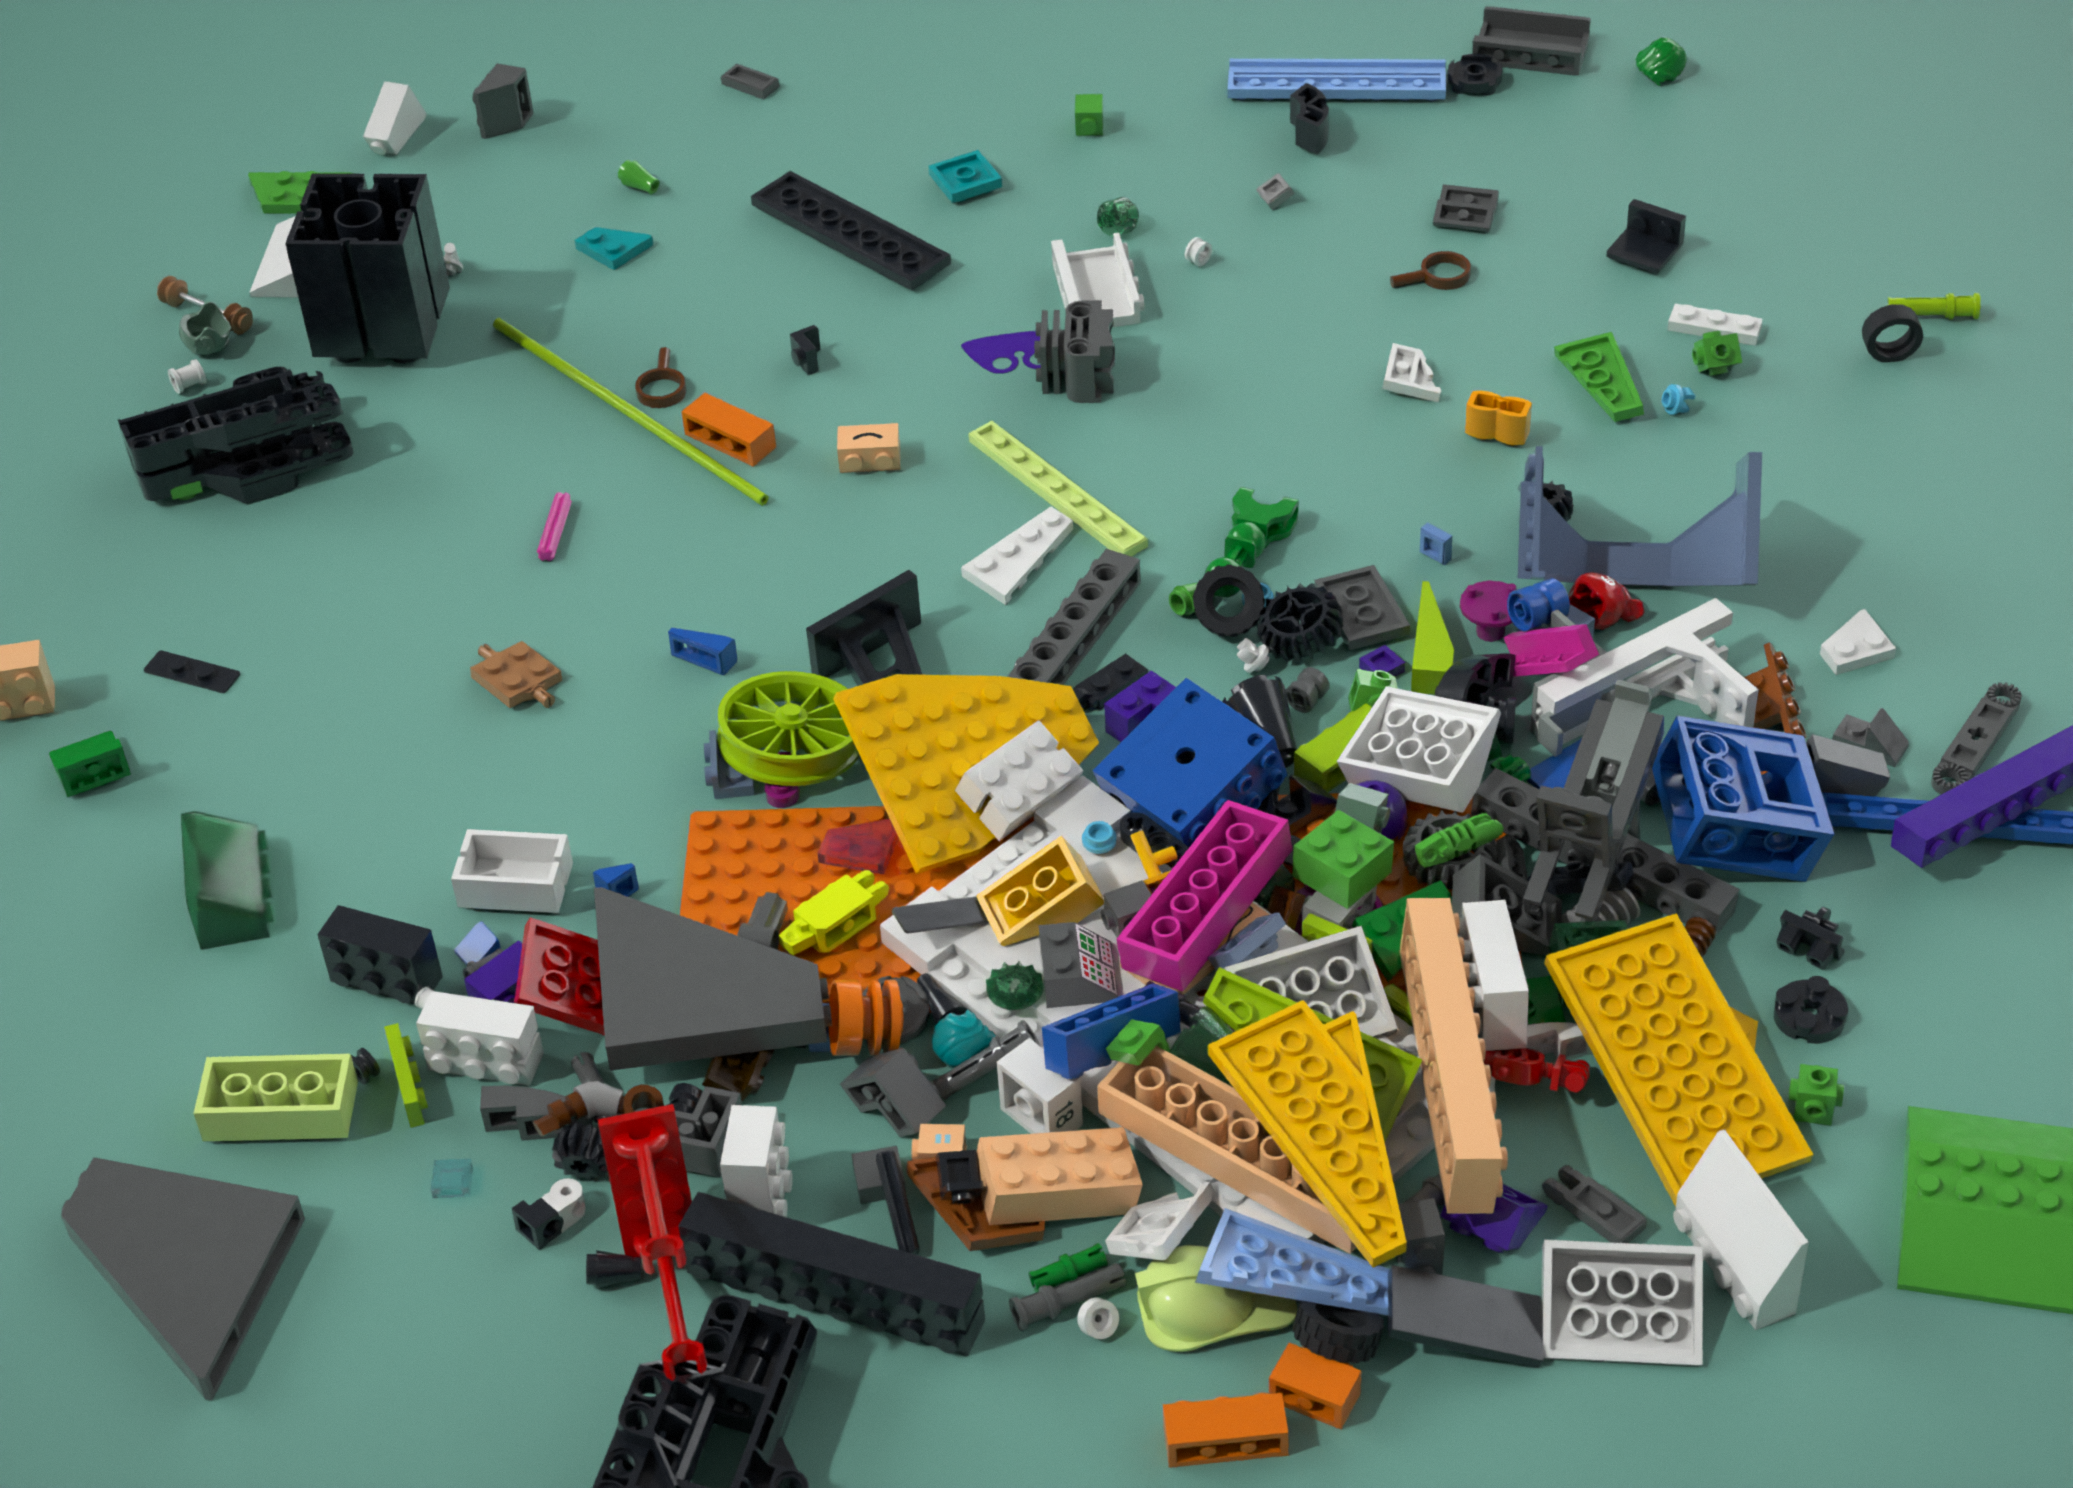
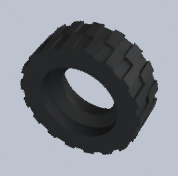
[1193,564,1265,637]
[1292,1301,1384,1364]

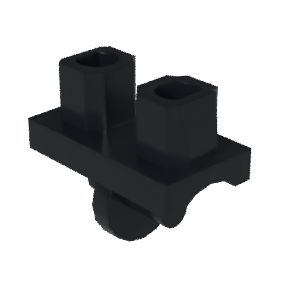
[1776,907,1845,970]

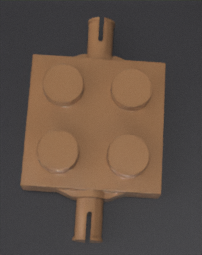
[470,641,562,708]

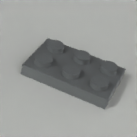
[1314,565,1410,650]

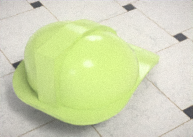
[1135,1245,1297,1352]

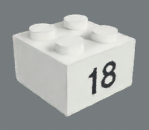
[997,1038,1083,1134]

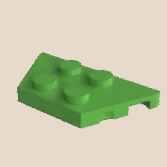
[248,171,352,214]

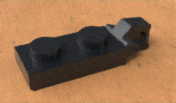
[1073,653,1148,711]

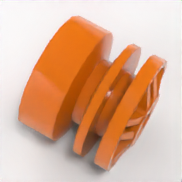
[828,980,904,1056]

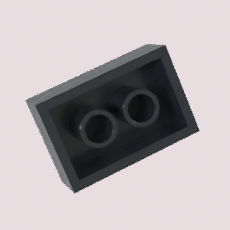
[317,905,443,1004]

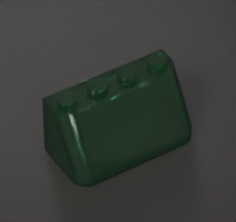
[181,811,275,950]

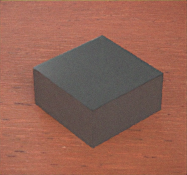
[851,1146,906,1204]

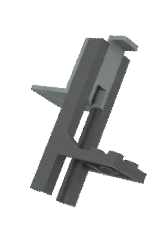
[1523,679,1664,930]

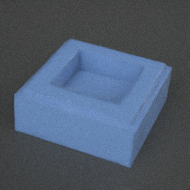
[1420,522,1453,565]

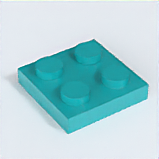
[928,150,1003,203]

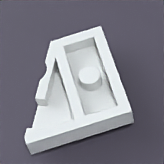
[1820,609,1896,675]

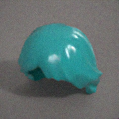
[931,1010,998,1068]

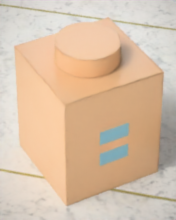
[911,1124,967,1160]

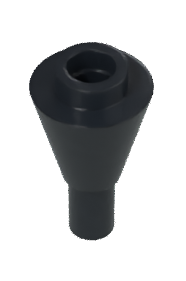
[917,973,967,1025]

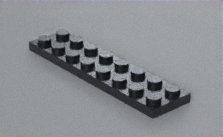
[751,171,951,290]

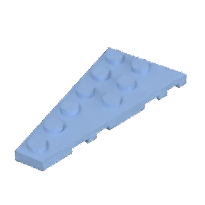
[1195,1208,1389,1315]

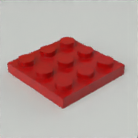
[514,917,605,1035]

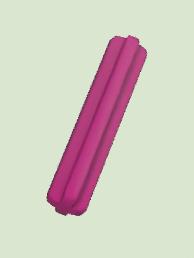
[537,492,572,561]

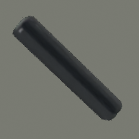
[876,1150,920,1255]

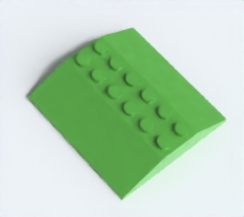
[1897,1106,2073,1314]

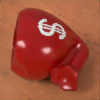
[1568,572,1645,630]

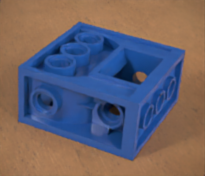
[1652,716,1834,882]

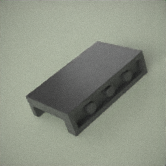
[1472,6,1591,76]

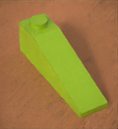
[1411,581,1454,695]

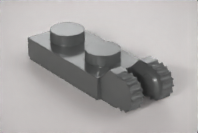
[1542,1165,1647,1243]

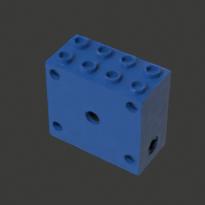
[1093,678,1288,847]

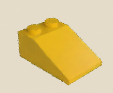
[976,835,1104,946]

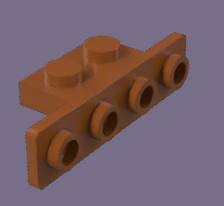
[1744,642,1807,738]

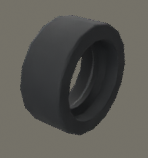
[1862,304,1924,362]

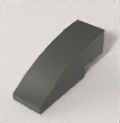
[480,1085,594,1141]

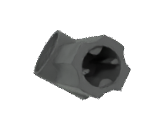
[737,892,788,950]

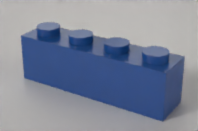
[1042,983,1181,1079]

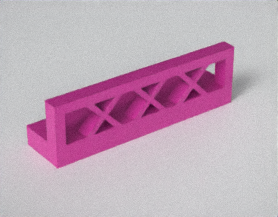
[1503,624,1599,677]

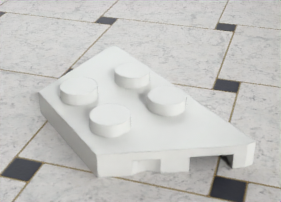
[1105,1182,1214,1260]

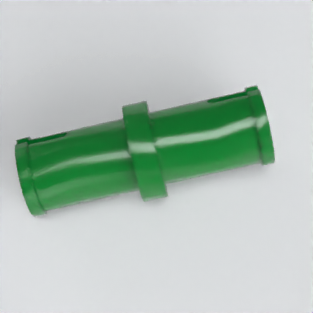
[1028,1243,1108,1293]

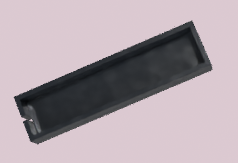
[678,1192,985,1356]

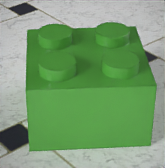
[1292,810,1394,909]

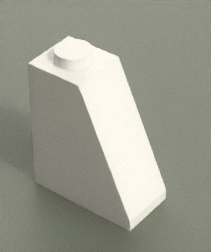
[363,81,427,155]

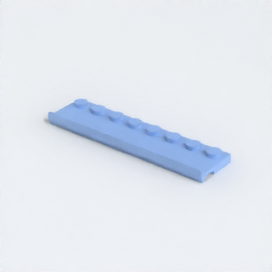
[1227,59,1446,101]

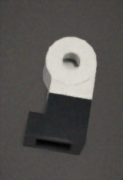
[511,1178,586,1250]

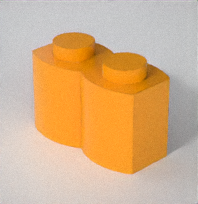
[1465,391,1532,446]

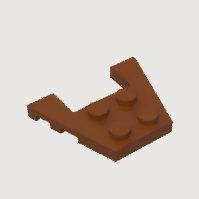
[906,1157,1045,1251]

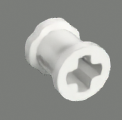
[168,359,207,394]

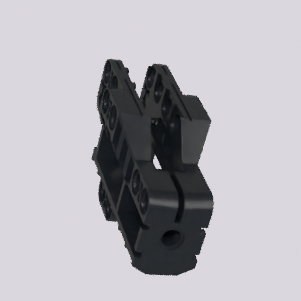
[117,366,354,504]
[592,1295,818,1488]

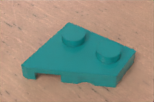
[574,227,653,270]

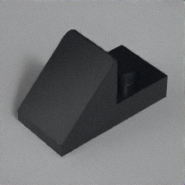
[1276,775,1337,834]

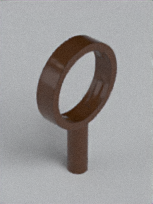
[1390,251,1471,290]
[635,347,687,408]

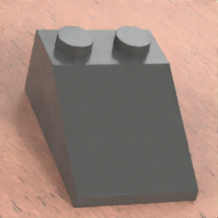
[1452,854,1562,956]

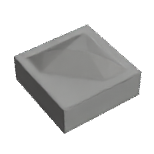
[1256,173,1295,210]

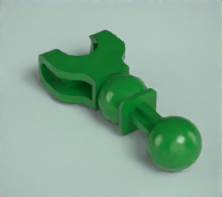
[1204,487,1299,598]

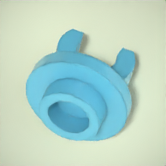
[1661,384,1696,415]

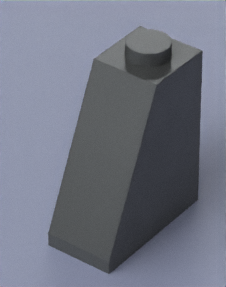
[1806,734,1891,797]

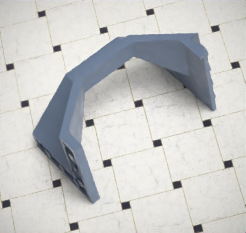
[1517,446,1762,587]

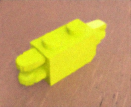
[779,870,890,956]

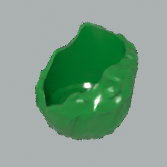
[1635,37,1687,86]

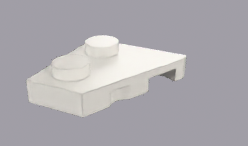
[1382,343,1441,402]

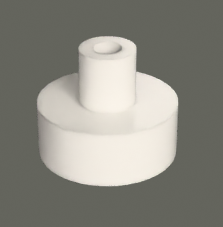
[1077,1298,1119,1339]

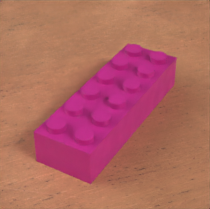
[1116,800,1292,991]

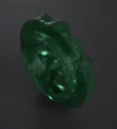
[986,960,1044,1010]

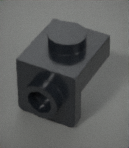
[790,325,821,375]
[936,1150,984,1205]

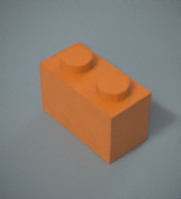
[1269,1342,1361,1429]

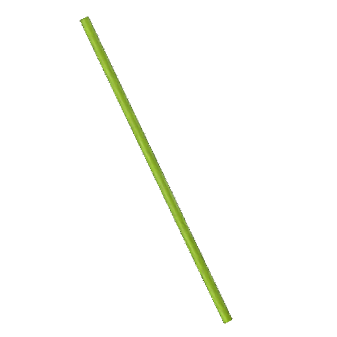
[493,318,769,505]

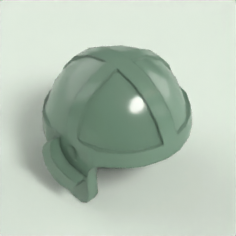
[179,301,231,355]

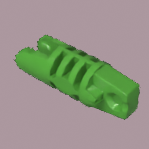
[1415,813,1504,868]

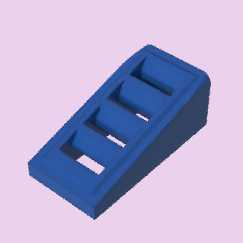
[668,628,738,675]

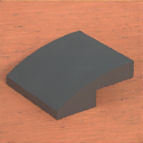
[1433,184,1499,232]

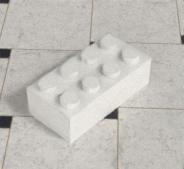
[1458,900,1529,1051]

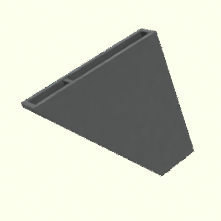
[594,887,833,1071]
[61,1157,305,1401]

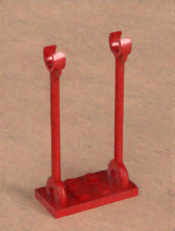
[598,1104,707,1380]

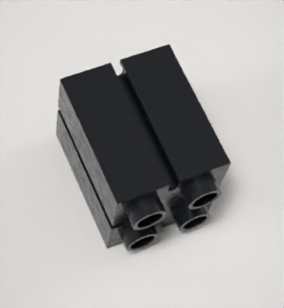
[285,173,450,364]

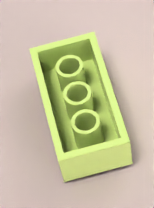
[193,1054,358,1141]

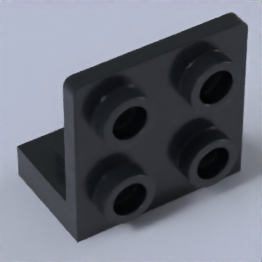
[1606,199,1686,274]

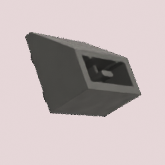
[472,63,534,139]

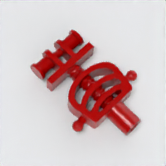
[1483,1048,1590,1092]

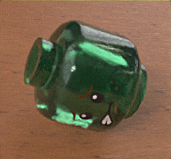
[1097,197,1139,237]

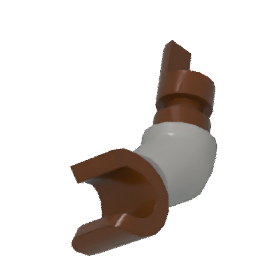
[533,1081,664,1137]

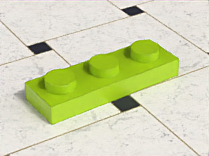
[384,1023,428,1128]

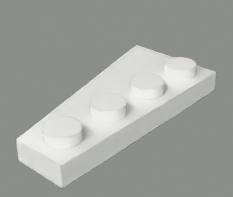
[961,507,1073,605]

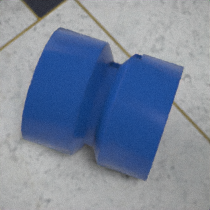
[1507,578,1570,631]

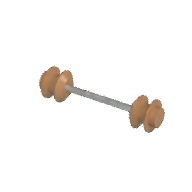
[157,276,253,335]

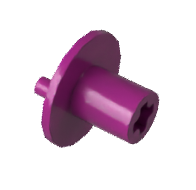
[1460,580,1517,642]

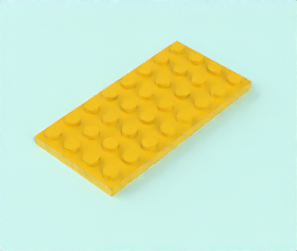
[1544,913,1814,1207]

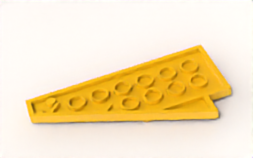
[1208,1000,1407,1268]

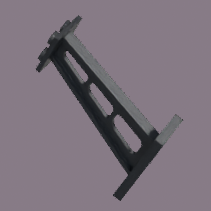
[806,570,923,686]

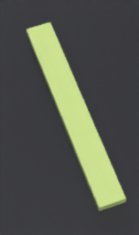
[968,421,1148,557]

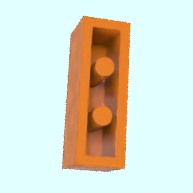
[681,393,776,467]
[1163,1392,1289,1468]

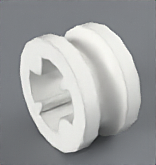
[1185,237,1212,267]

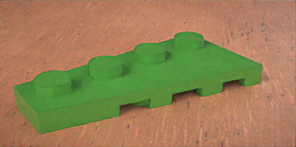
[1554,331,1644,422]

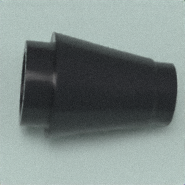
[586,1250,641,1288]

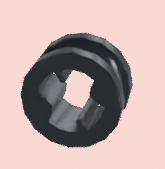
[351,1048,380,1084]

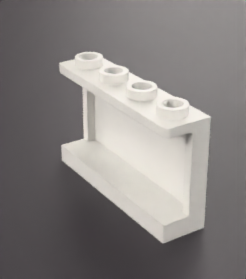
[1051,233,1145,327]

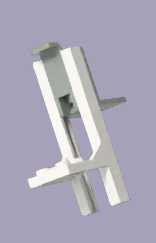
[1530,598,1758,757]

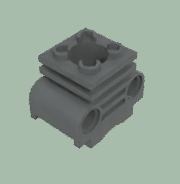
[1034,300,1115,403]

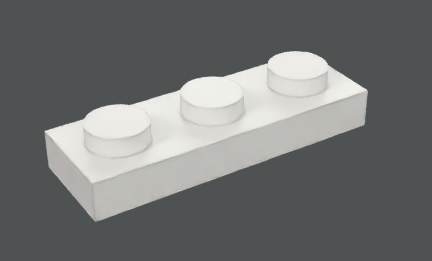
[1668,304,1763,346]

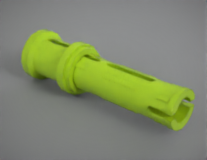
[1887,292,1981,320]

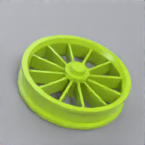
[717,671,860,786]

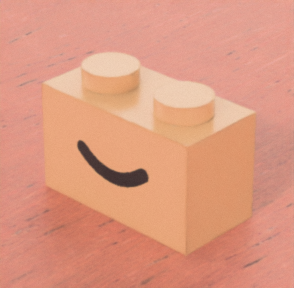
[837,423,900,473]

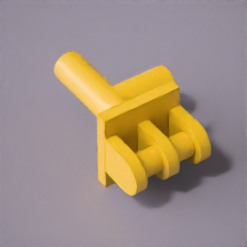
[1130,830,1177,895]

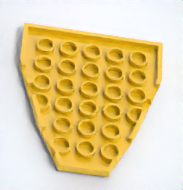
[833,674,1099,874]

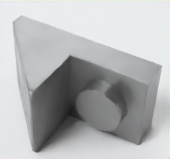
[1832,708,1909,767]

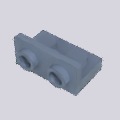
[704,730,755,799]
[1208,912,1286,971]

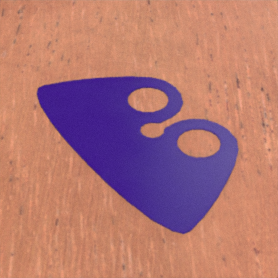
[961,331,1041,374]

